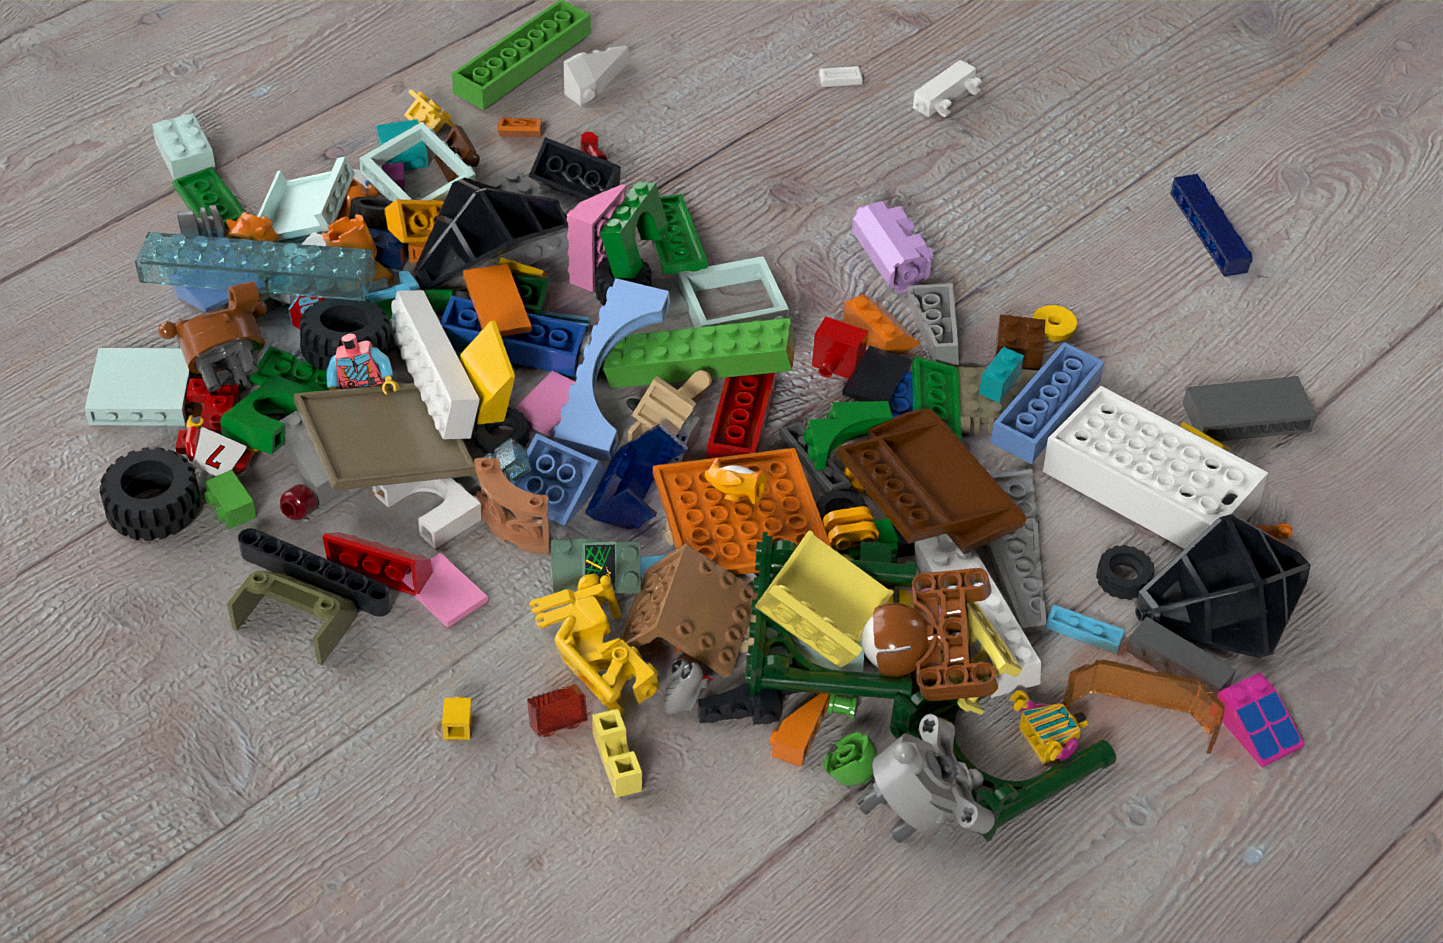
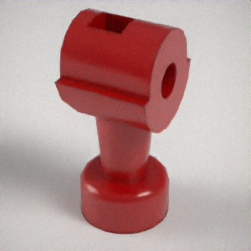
[581,132,608,161]

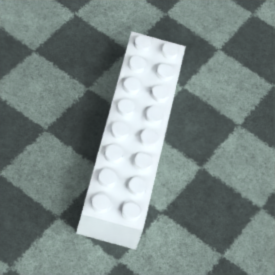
[389,290,480,439]
[915,534,1041,698]

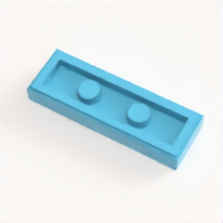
[1046,605,1126,654]

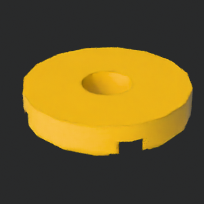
[1033,305,1077,342]

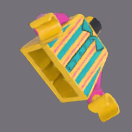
[1009,690,1087,765]

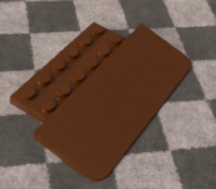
[837,409,1027,555]

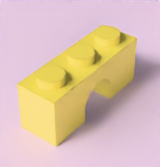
[592,709,642,798]

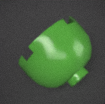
[823,732,878,786]

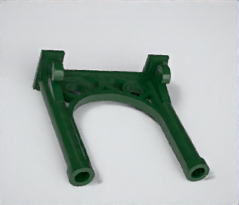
[745,532,917,700]
[890,680,1116,842]

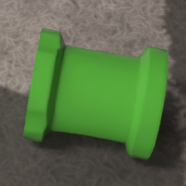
[828,694,858,719]

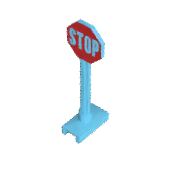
[289,270,419,329]

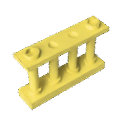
[941,602,1022,715]

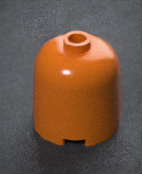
[322,214,377,272]

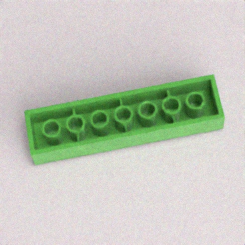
[452,0,591,110]
[603,318,796,389]

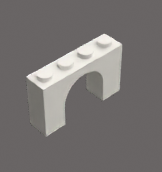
[372,478,482,549]

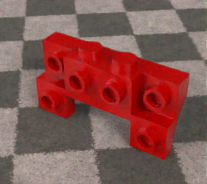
[175,378,241,455]

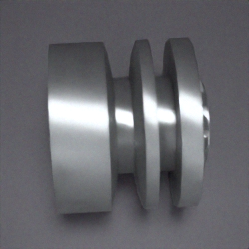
[177,205,226,258]

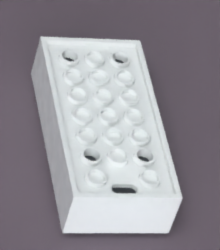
[1043,386,1268,549]

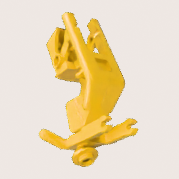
[529,574,660,715]

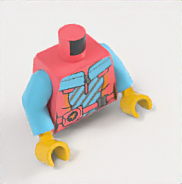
[327,334,399,395]

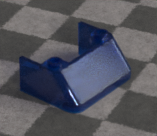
[585,423,688,530]

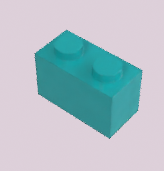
[979,347,1024,403]

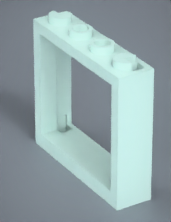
[359,122,476,202]
[678,256,789,328]

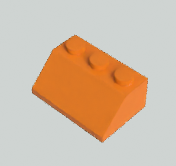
[843,294,920,355]

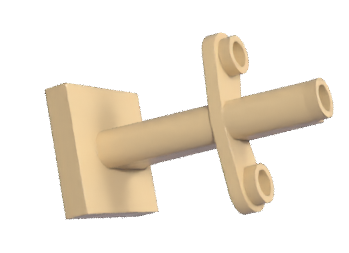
[632,370,712,442]

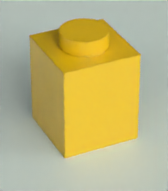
[442,697,472,740]

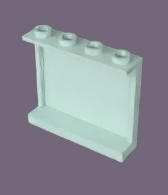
[257,157,355,241]
[85,348,191,426]

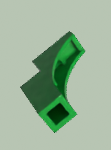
[803,401,893,470]

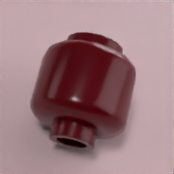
[280,484,317,521]

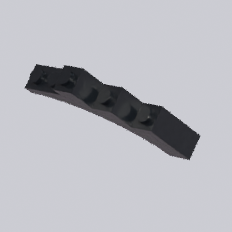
[698,662,799,725]

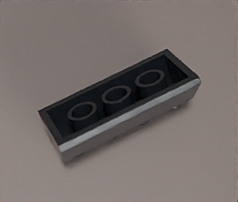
[528,137,621,201]

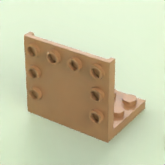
[620,544,758,678]

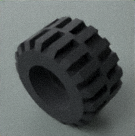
[595,257,652,306]

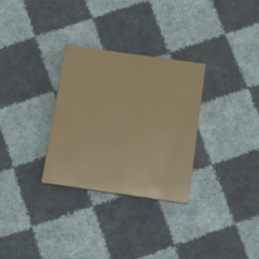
[293,383,476,491]

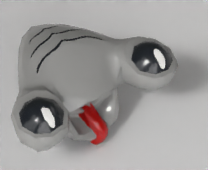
[664,658,712,716]

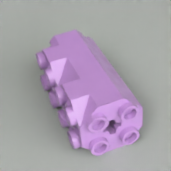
[852,201,934,294]

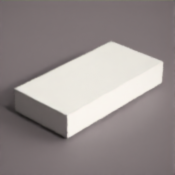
[819,66,863,87]

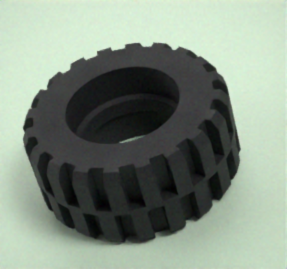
[300,296,390,372]
[99,447,201,541]

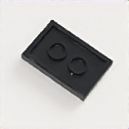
[842,346,912,404]

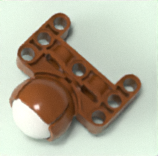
[862,568,998,701]

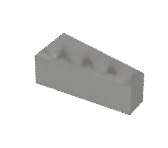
[907,283,959,366]
[280,411,348,507]

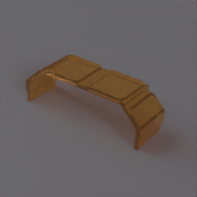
[1063,659,1225,754]

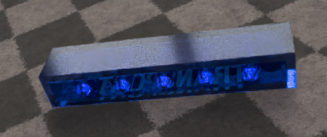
[1170,174,1253,277]

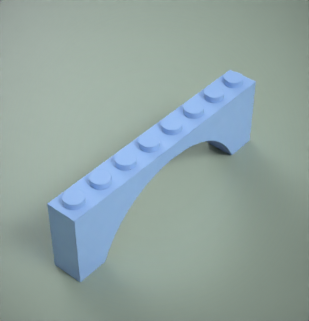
[553,279,670,462]

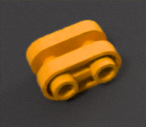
[823,506,879,550]

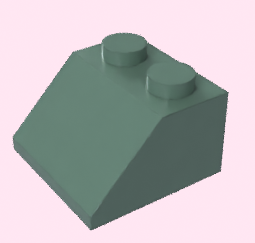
[551,538,602,594]

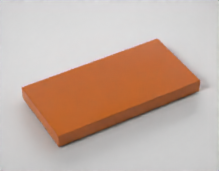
[463,264,531,337]

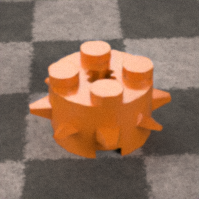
[225,212,279,265]

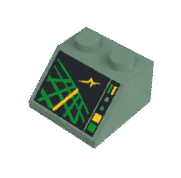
[582,542,641,593]

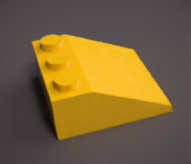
[460,321,515,425]

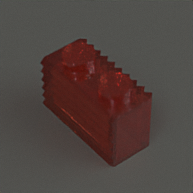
[527,684,588,737]

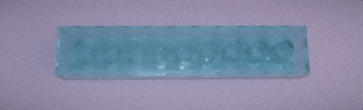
[135,232,375,301]

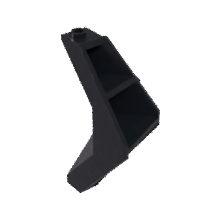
[413,177,568,291]
[1135,514,1311,658]

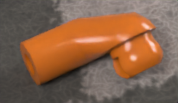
[1256,522,1293,539]

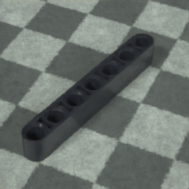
[238,528,392,617]

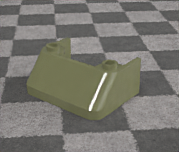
[227,571,357,665]

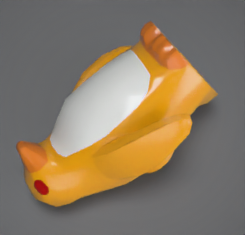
[705,458,768,505]

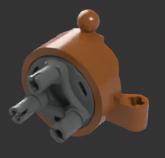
[158,281,267,392]

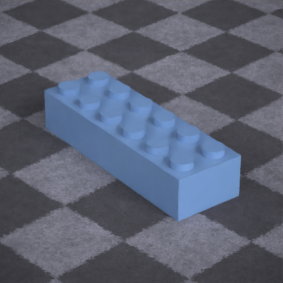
[990,342,1105,464]

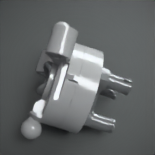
[856,714,994,843]

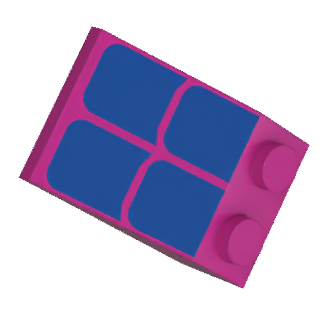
[1213,672,1305,768]

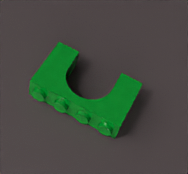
[600,182,669,278]
[220,375,318,455]

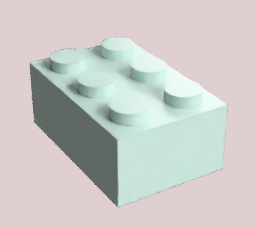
[152,113,216,180]

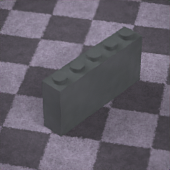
[1183,376,1317,441]

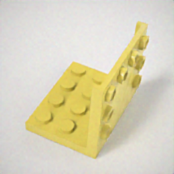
[754,530,894,669]

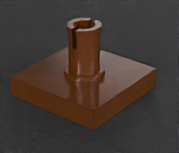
[434,124,480,183]

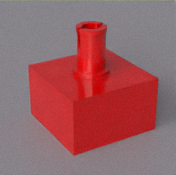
[812,316,868,379]

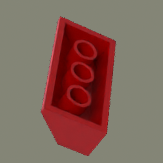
[322,532,433,596]

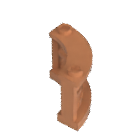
[474,458,550,554]

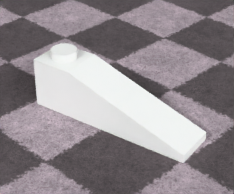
[564,45,628,106]

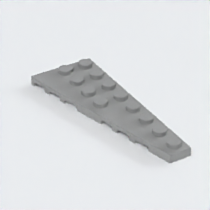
[986,469,1047,634]

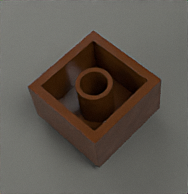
[995,314,1045,371]

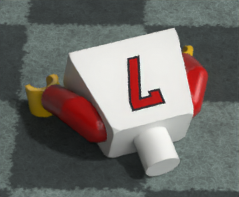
[185,415,258,488]

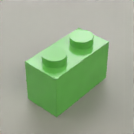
[204,470,256,529]

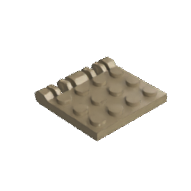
[958,366,1038,435]

